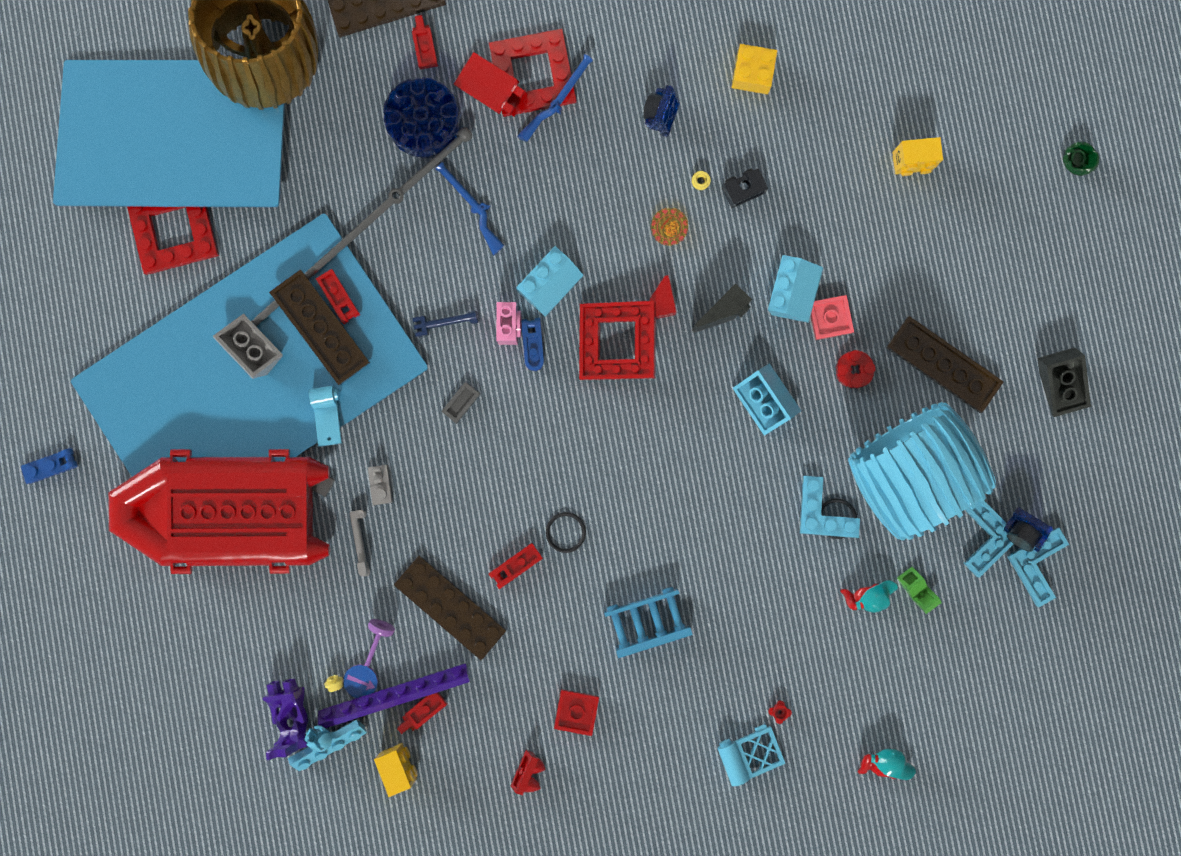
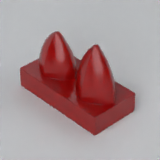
[510,750,545,796]

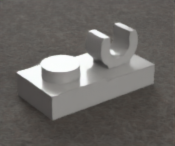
[368,465,393,505]

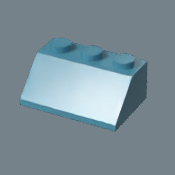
[516,246,584,317]
[768,255,823,323]
[733,363,801,435]

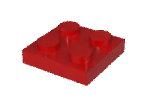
[554,689,599,736]

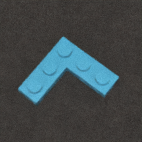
[800,476,860,538]
[964,500,1013,578]
[1007,528,1069,607]

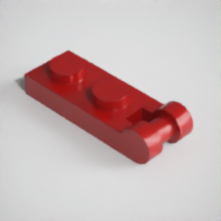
[316,269,360,325]
[489,543,543,589]

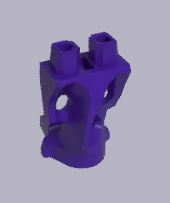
[262,678,309,760]

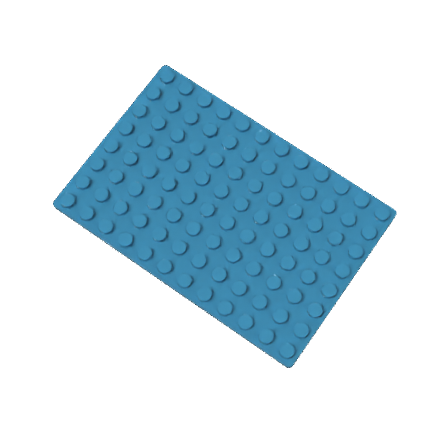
[53,60,285,207]

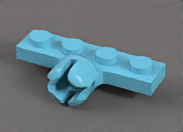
[288,720,367,771]

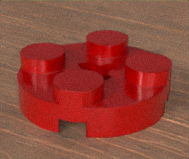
[836,350,876,389]

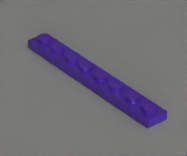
[318,663,470,728]

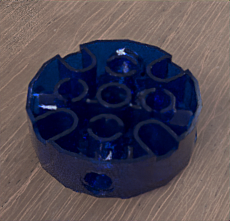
[383,77,461,158]

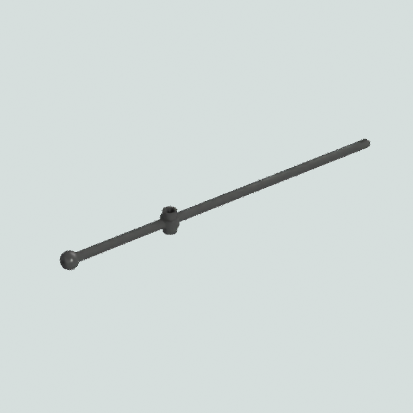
[251,127,472,327]

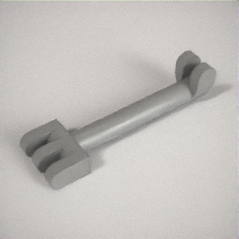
[350,510,370,577]

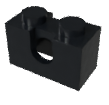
[722,168,768,209]

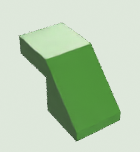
[897,567,942,614]

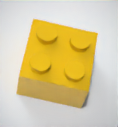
[731,44,777,94]
[892,137,943,176]
[374,743,418,797]

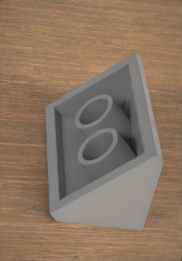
[213,314,283,379]

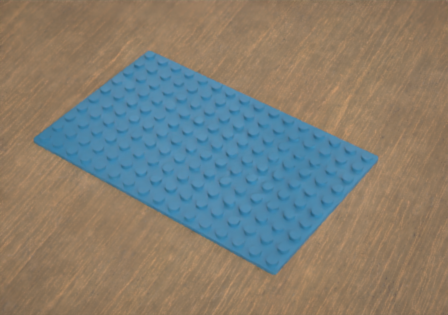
[71,214,428,477]

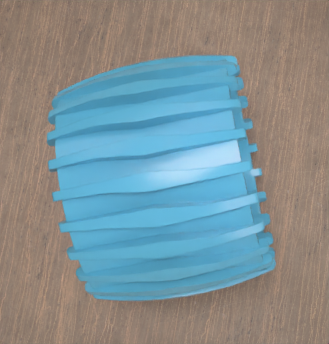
[848,402,996,540]

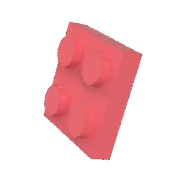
[811,295,854,340]

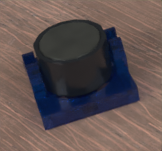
[643,85,680,137]
[1003,507,1053,552]

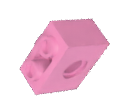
[496,302,522,345]

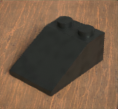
[692,283,752,333]
[1037,347,1091,417]

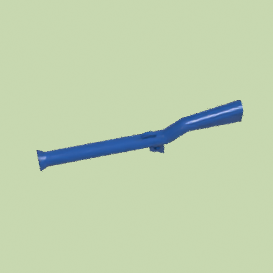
[517,54,593,142]
[435,162,504,256]

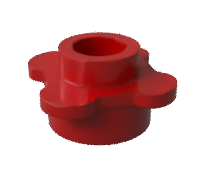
[768,700,792,724]

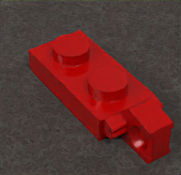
[412,15,438,70]
[397,692,448,735]

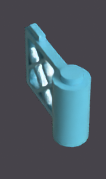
[717,724,785,786]

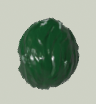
[1063,142,1100,176]

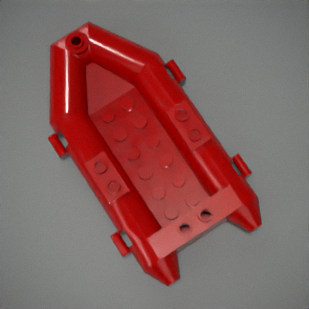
[108,449,330,574]

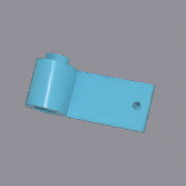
[309,385,342,447]

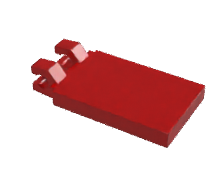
[454,52,529,117]

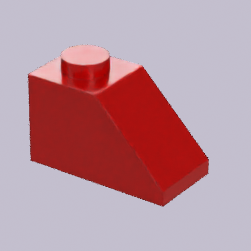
[649,275,676,319]

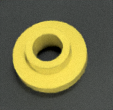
[692,171,711,190]
[324,675,344,692]

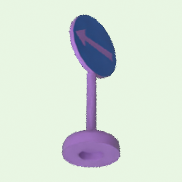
[343,619,395,698]

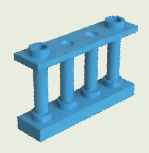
[604,587,693,658]

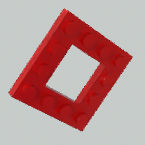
[489,29,576,117]
[127,206,219,275]
[579,301,656,380]

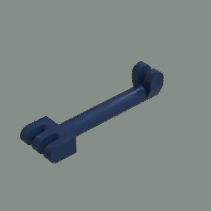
[412,311,479,337]

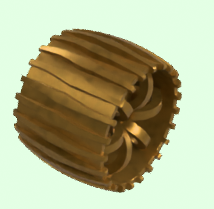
[188,0,318,110]

